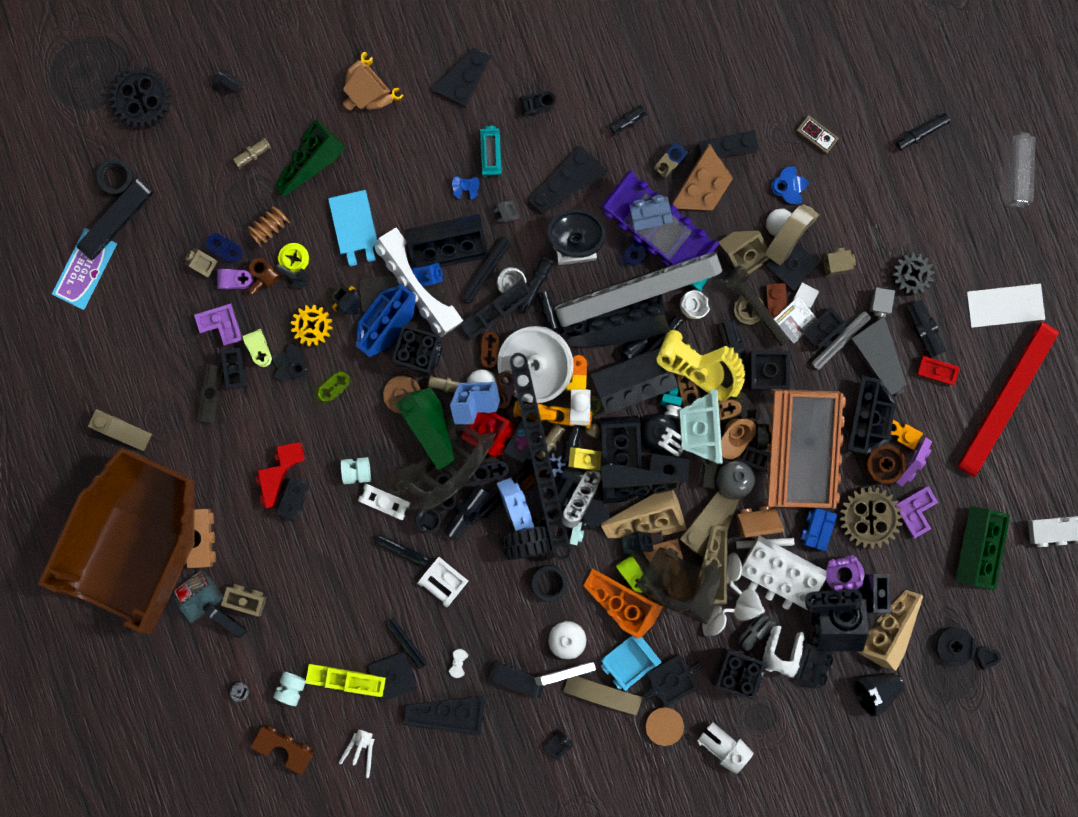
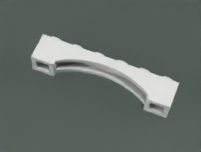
[374,228,463,337]

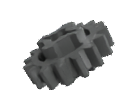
[892,253,935,295]

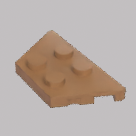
[671,144,733,210]

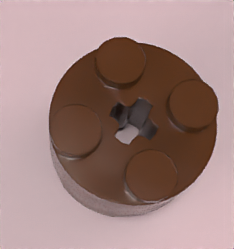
[864,445,906,484]

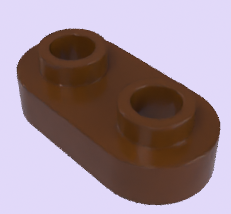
[496,370,515,408]

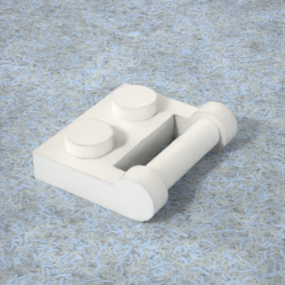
[417,557,468,608]

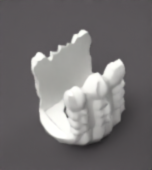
[763,625,804,677]

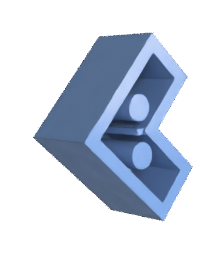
[450,382,500,425]

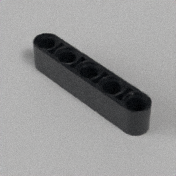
[76,178,154,261]

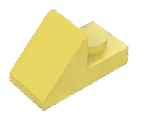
[568,447,602,471]

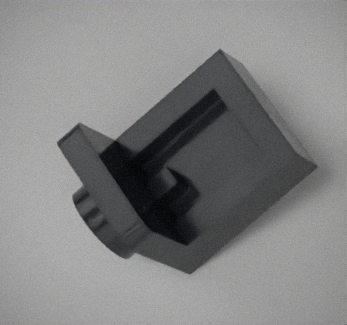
[621,531,654,556]

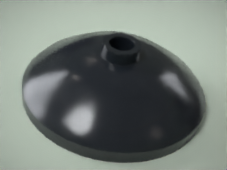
[547,209,606,258]

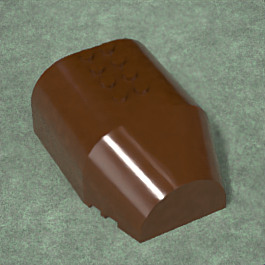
[38,448,195,634]

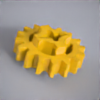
[291,305,333,347]

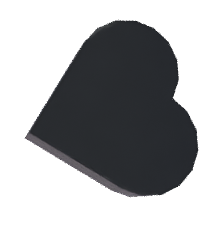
[976,646,1002,670]

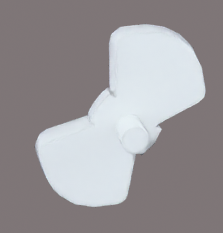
[449,649,468,678]

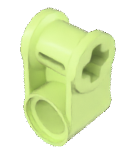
[242,329,272,367]

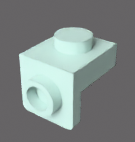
[570,516,584,545]

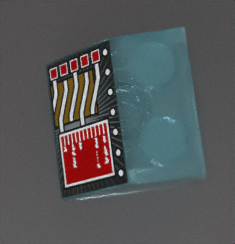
[172,568,224,623]

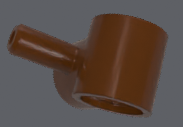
[248,258,281,295]

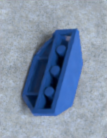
[356,284,416,357]

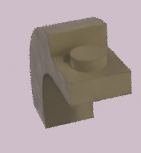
[765,204,820,265]

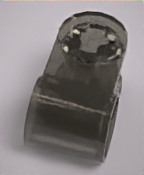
[727,390,760,423]

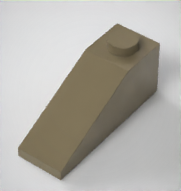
[88,409,152,451]

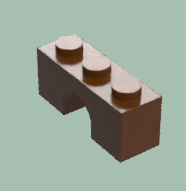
[251,724,315,775]

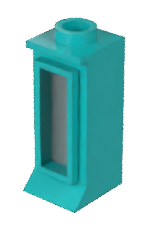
[480,126,502,178]

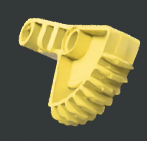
[657,330,745,402]

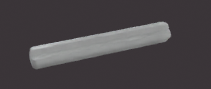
[811,311,871,370]

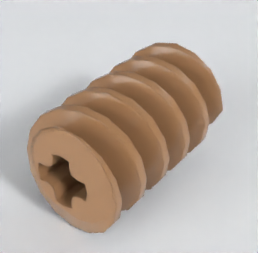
[247,206,290,247]

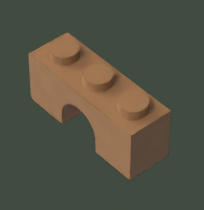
[187,509,216,568]

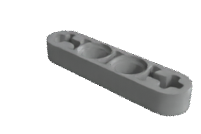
[562,470,601,528]

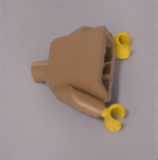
[343,52,403,111]

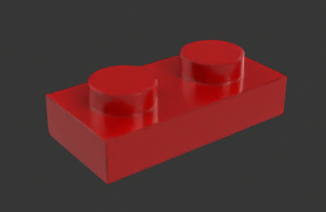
[917,356,960,386]

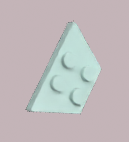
[680,389,723,464]

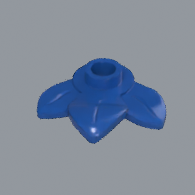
[771,166,809,204]

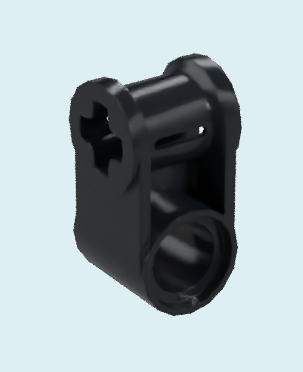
[519,91,556,117]

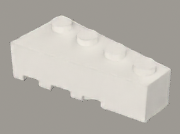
[1028,516,1078,547]

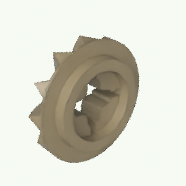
[734,294,765,325]

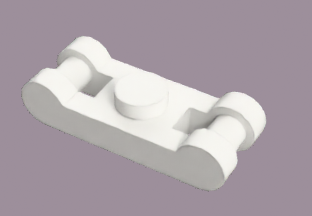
[358,483,411,520]

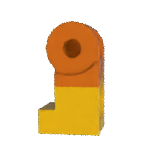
[566,355,587,391]

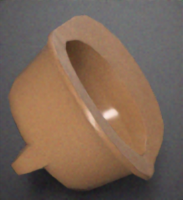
[721,418,756,459]

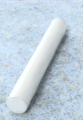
[736,538,794,549]

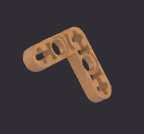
[678,375,741,420]

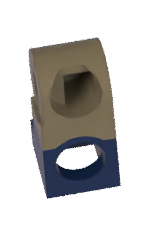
[653,141,689,179]

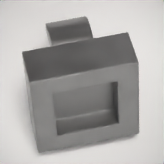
[494,200,519,222]

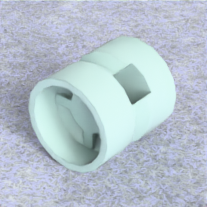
[341,457,371,484]
[273,672,306,706]

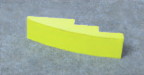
[306,664,386,697]

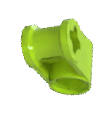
[616,555,648,592]

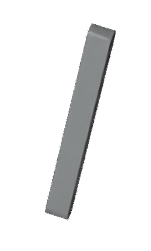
[554,252,722,327]

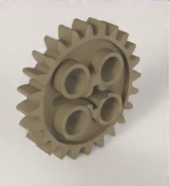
[840,486,903,549]

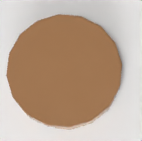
[383,375,421,414]
[645,707,684,746]

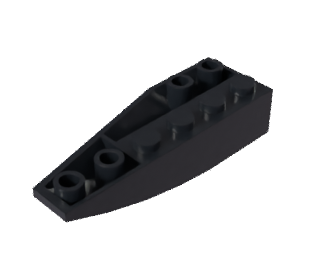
[553,294,670,347]

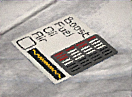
[774,297,817,343]

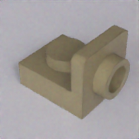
[185,248,218,277]

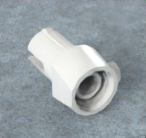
[697,722,754,774]

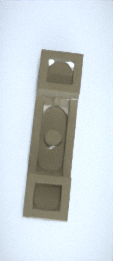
[563,676,642,715]

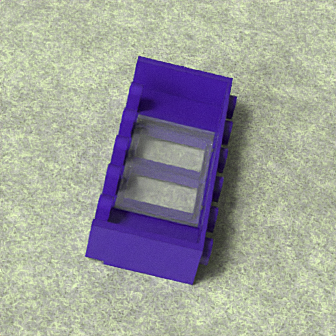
[600,170,719,267]

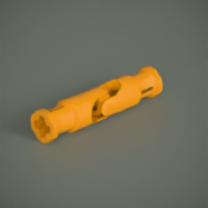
[513,401,592,429]

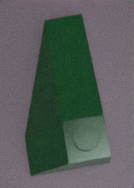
[275,119,345,197]
[395,388,455,471]

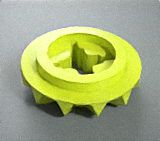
[278,243,309,272]

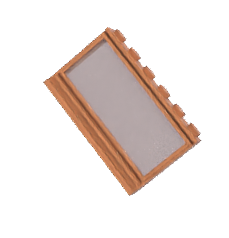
[764,389,846,509]

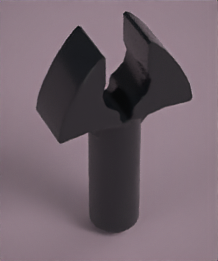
[274,264,309,289]

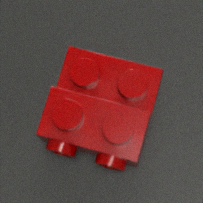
[461,412,515,458]

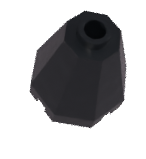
[854,673,904,717]

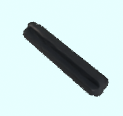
[375,535,429,567]
[386,619,427,669]

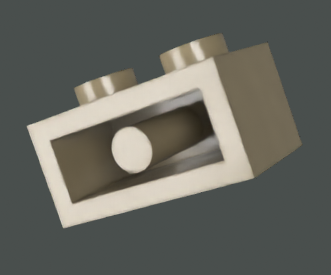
[822,248,856,277]
[221,584,267,617]

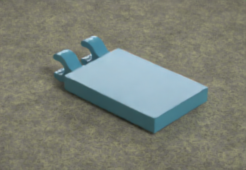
[328,190,377,266]

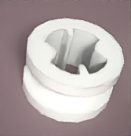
[664,405,682,419]

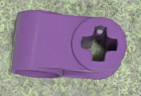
[217,269,255,289]

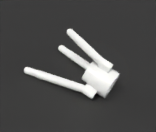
[339,729,375,778]

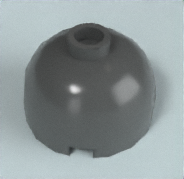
[715,461,755,500]

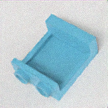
[601,635,662,691]

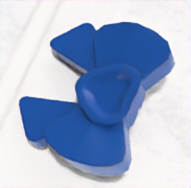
[452,176,479,200]

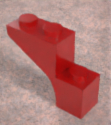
[256,442,305,509]

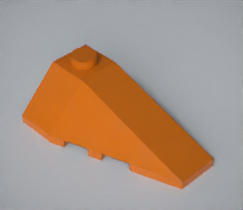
[583,569,663,639]

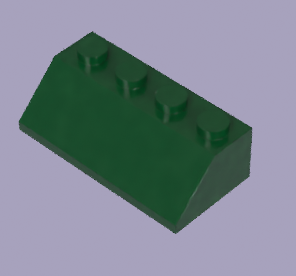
[955,506,1010,590]

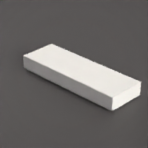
[535,662,595,685]

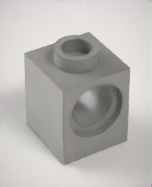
[870,288,895,318]

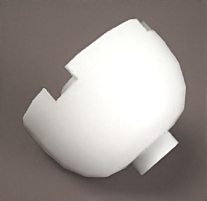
[548,621,587,660]

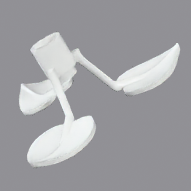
[702,552,765,637]

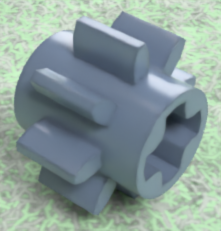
[544,453,566,477]

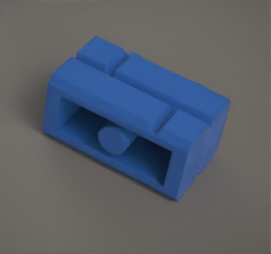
[800,508,837,551]

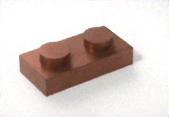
[765,283,787,323]

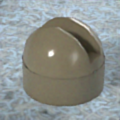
[584,424,601,440]

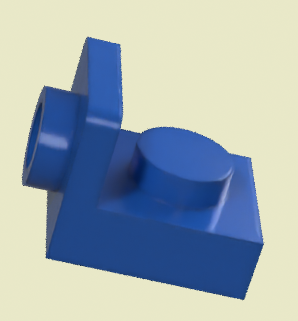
[411,263,443,286]

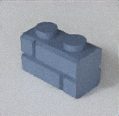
[629,195,673,231]

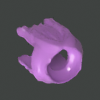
[826,555,864,590]

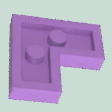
[194,304,243,346]
[896,438,932,487]
[895,486,938,538]

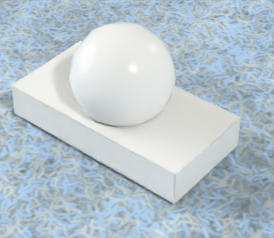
[570,389,591,425]

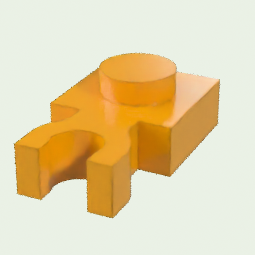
[890,420,923,450]

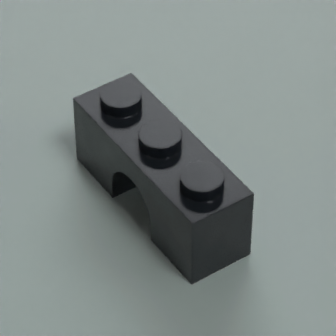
[697,130,759,159]

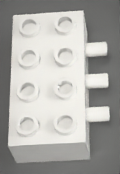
[741,535,826,610]

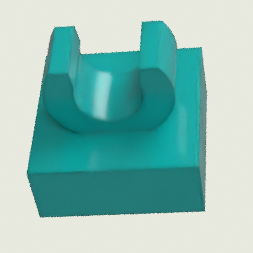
[660,388,682,407]

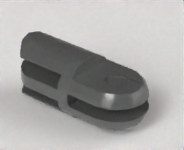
[738,612,776,651]

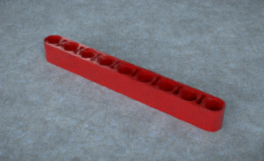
[957,321,1059,477]

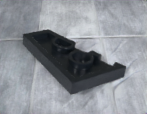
[432,47,491,107]

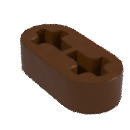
[481,331,499,368]

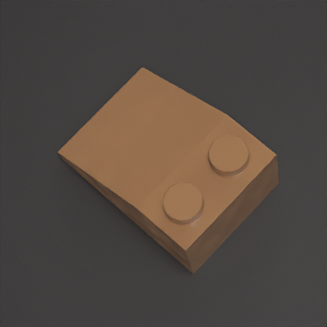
[736,506,784,537]

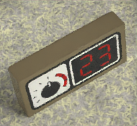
[797,115,839,154]

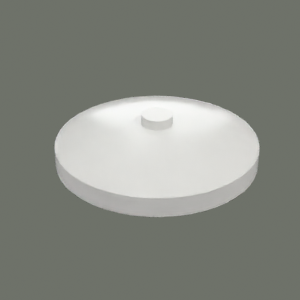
[498,326,574,403]

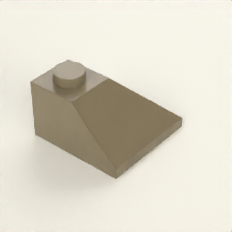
[719,231,771,279]

